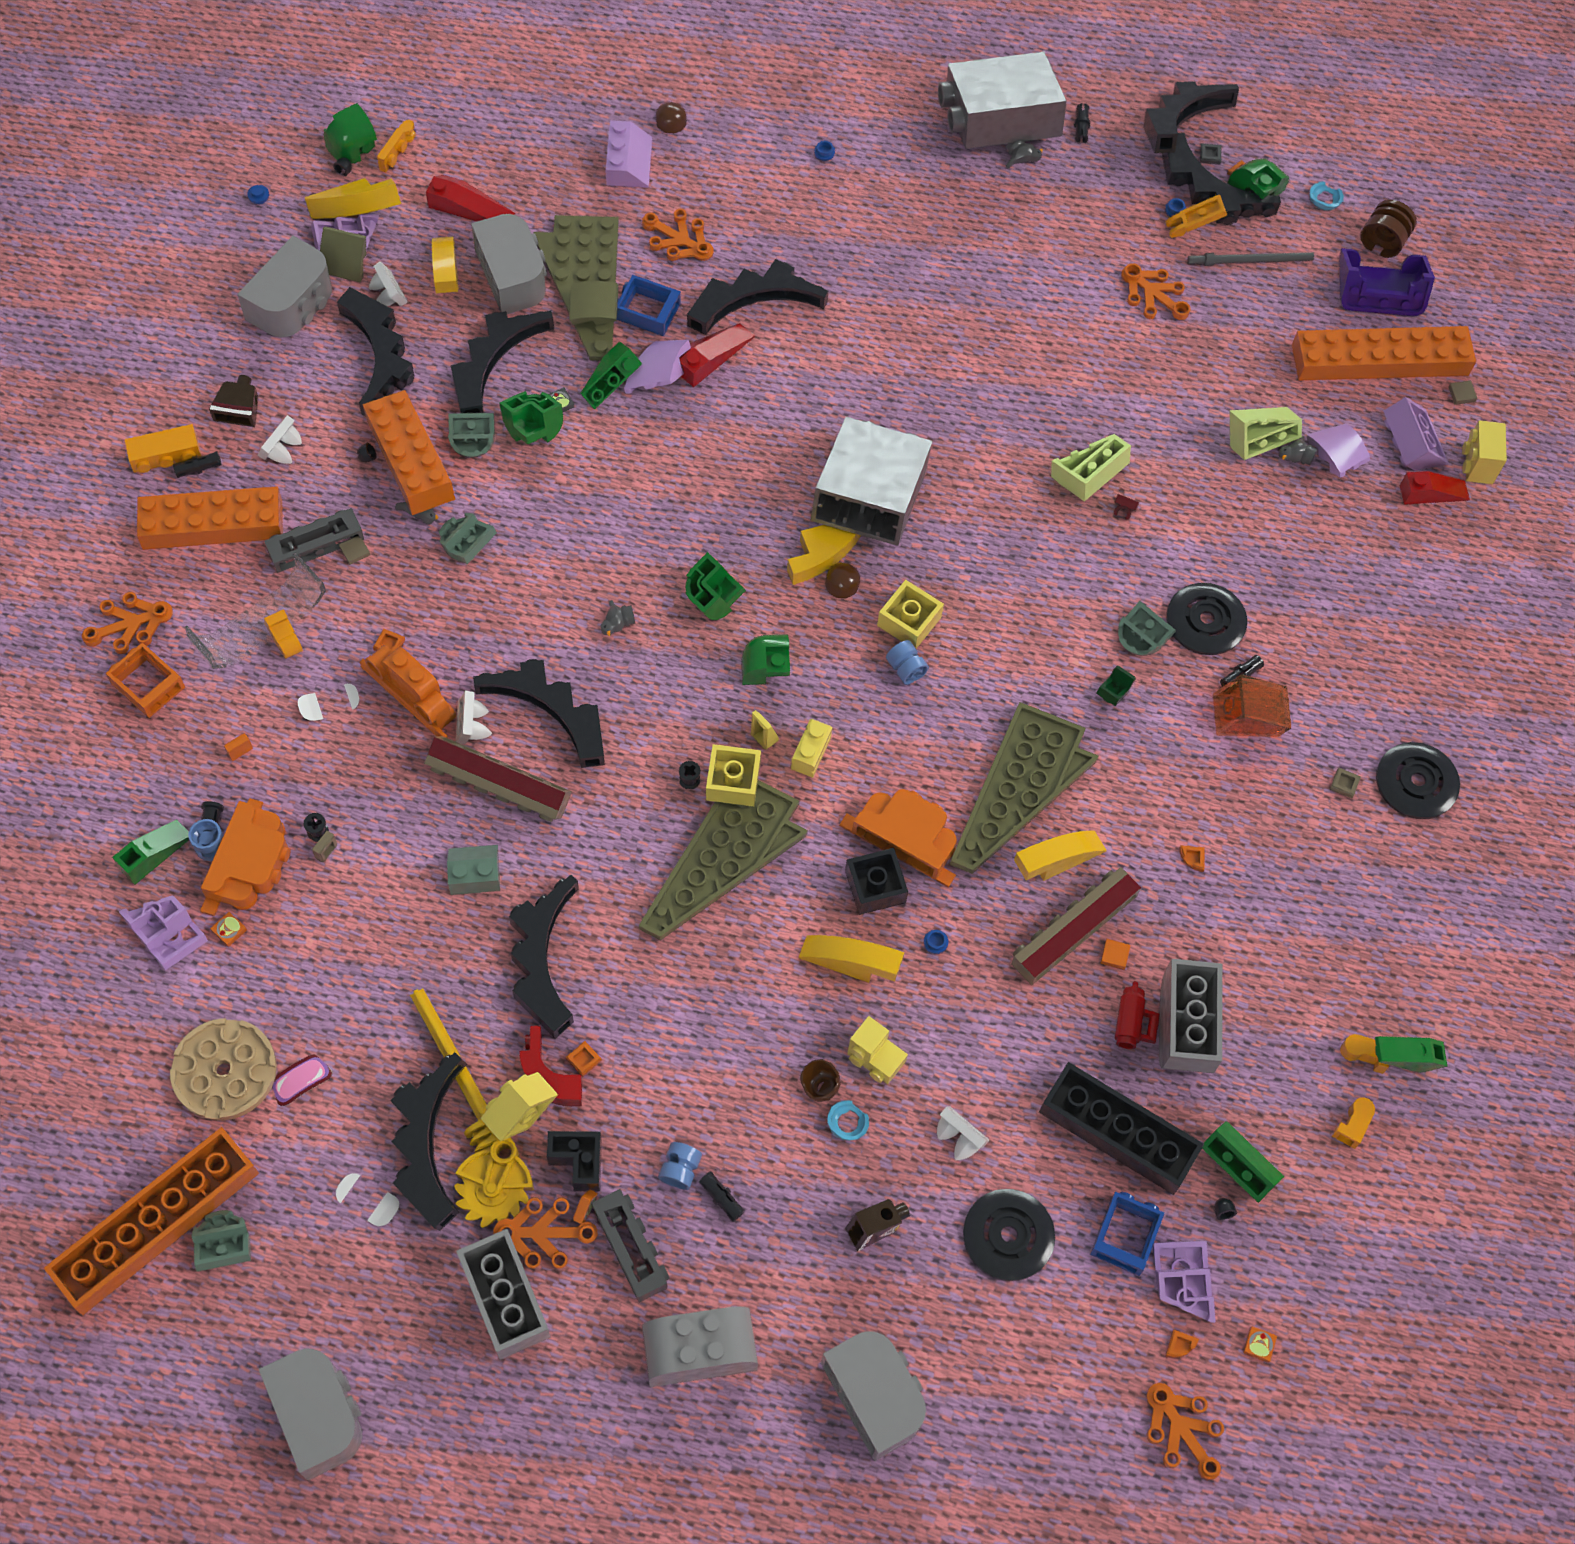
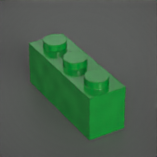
[1202,1121,1285,1203]

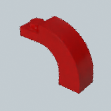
[519,1026,582,1107]

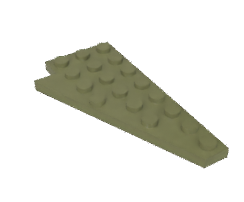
[533,215,619,361]
[950,702,1099,874]
[639,780,808,941]

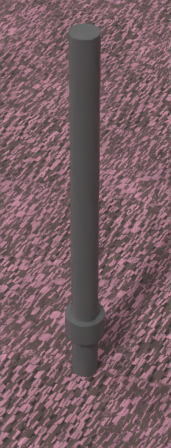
[1187,252,1314,266]

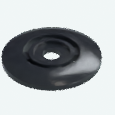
[1166,583,1247,655]
[1376,742,1460,819]
[963,1189,1055,1281]

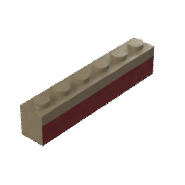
[424,736,572,822]
[1012,867,1141,985]

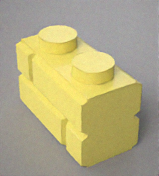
[791,719,832,778]

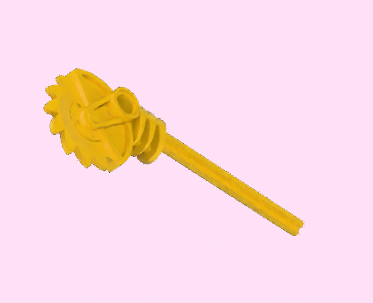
[410,988,534,1228]

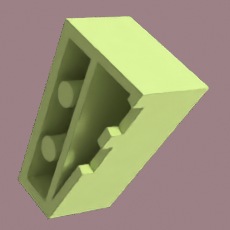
[1230,407,1302,460]
[1051,434,1131,502]

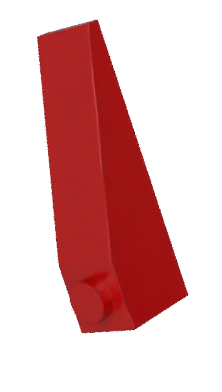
[426,175,515,222]
[679,323,755,388]

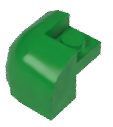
[323,103,377,164]
[1227,158,1290,199]
[499,391,563,445]
[685,552,746,620]
[741,634,790,685]

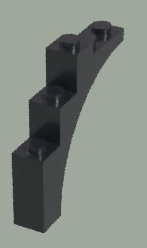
[1143,81,1239,153]
[1162,133,1281,225]
[687,259,829,335]
[337,287,415,417]
[451,311,554,413]
[473,659,605,768]
[509,875,579,1039]
[390,1052,467,1231]

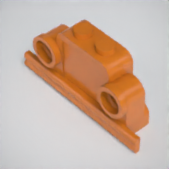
[359,645,457,738]
[839,789,957,888]
[200,798,291,916]

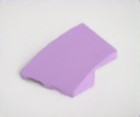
[311,213,379,251]
[624,340,691,394]
[1307,423,1370,478]
[119,895,208,971]
[1153,1240,1216,1323]

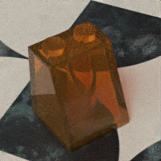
[1213,674,1292,737]

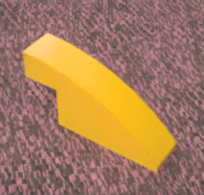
[304,178,401,219]
[432,236,459,294]
[787,525,862,585]
[1014,830,1107,881]
[798,935,905,983]

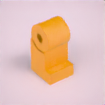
[264,609,303,659]
[1340,1034,1389,1074]
[1332,1097,1375,1149]

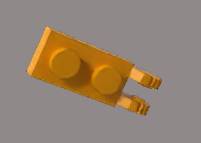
[377,119,416,173]
[1165,195,1227,238]

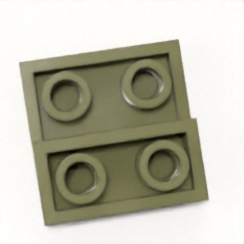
[320,226,366,282]
[569,281,618,326]

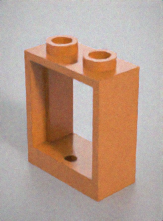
[106,643,185,718]

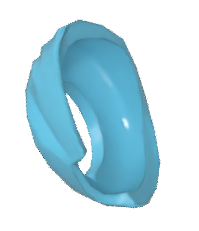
[1310,181,1344,210]
[827,1100,869,1140]

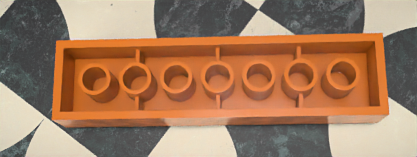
[1292,326,1476,381]
[43,1127,259,1315]

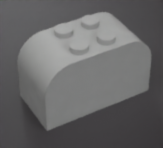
[471,214,547,314]
[237,236,332,337]
[1159,959,1223,1073]
[456,1229,551,1360]
[642,1307,758,1387]
[821,1331,926,1461]
[259,1349,362,1481]

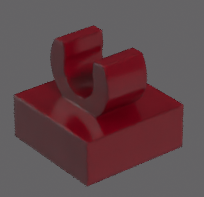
[1114,494,1140,520]

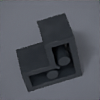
[547,1131,602,1192]

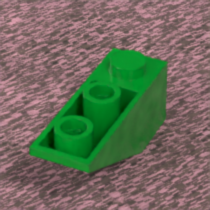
[580,341,642,409]
[112,819,189,885]
[1375,1036,1448,1073]

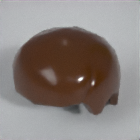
[656,102,687,134]
[825,562,861,599]
[800,1059,841,1102]

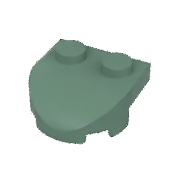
[448,413,495,458]
[439,513,497,564]
[1118,601,1176,656]
[191,1210,251,1272]

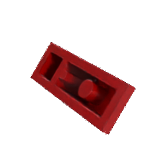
[1400,471,1470,505]

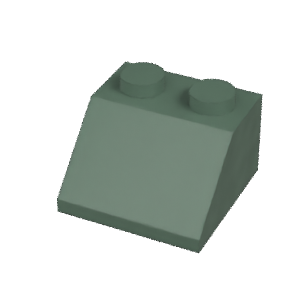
[447,845,500,895]

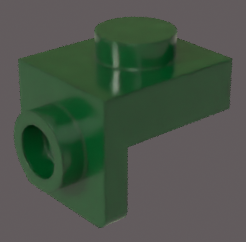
[1096,666,1136,706]

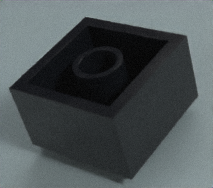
[845,848,908,915]

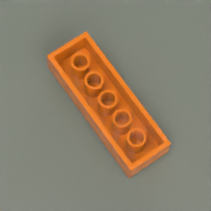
[363,390,456,515]
[137,486,283,550]

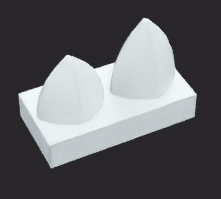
[369,261,408,306]
[257,415,302,464]
[455,691,492,744]
[937,1107,989,1160]

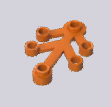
[642,208,714,261]
[1121,263,1191,320]
[82,592,173,654]
[493,1197,598,1268]
[1146,1383,1224,1481]

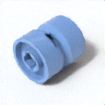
[886,640,929,685]
[188,819,224,861]
[658,1142,702,1190]

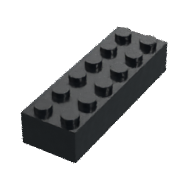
[1039,1062,1204,1195]

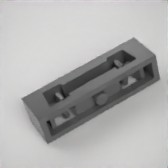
[264,508,364,573]
[592,1189,670,1303]

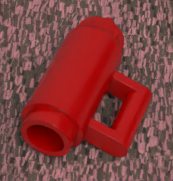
[1114,981,1160,1049]

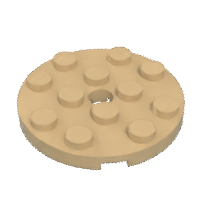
[170,1018,277,1121]

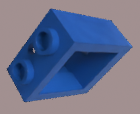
[617,275,681,336]
[1090,1192,1165,1276]

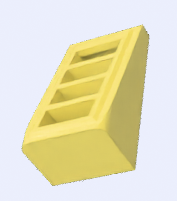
[751,710,779,750]

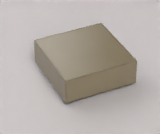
[1448,381,1477,405]
[339,536,370,565]
[1330,767,1361,798]
[312,831,337,862]

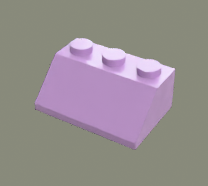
[606,120,652,188]
[1383,397,1449,471]

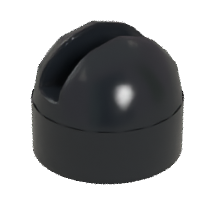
[333,157,352,177]
[357,443,377,463]
[1214,1198,1237,1220]

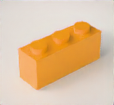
[124,424,201,473]

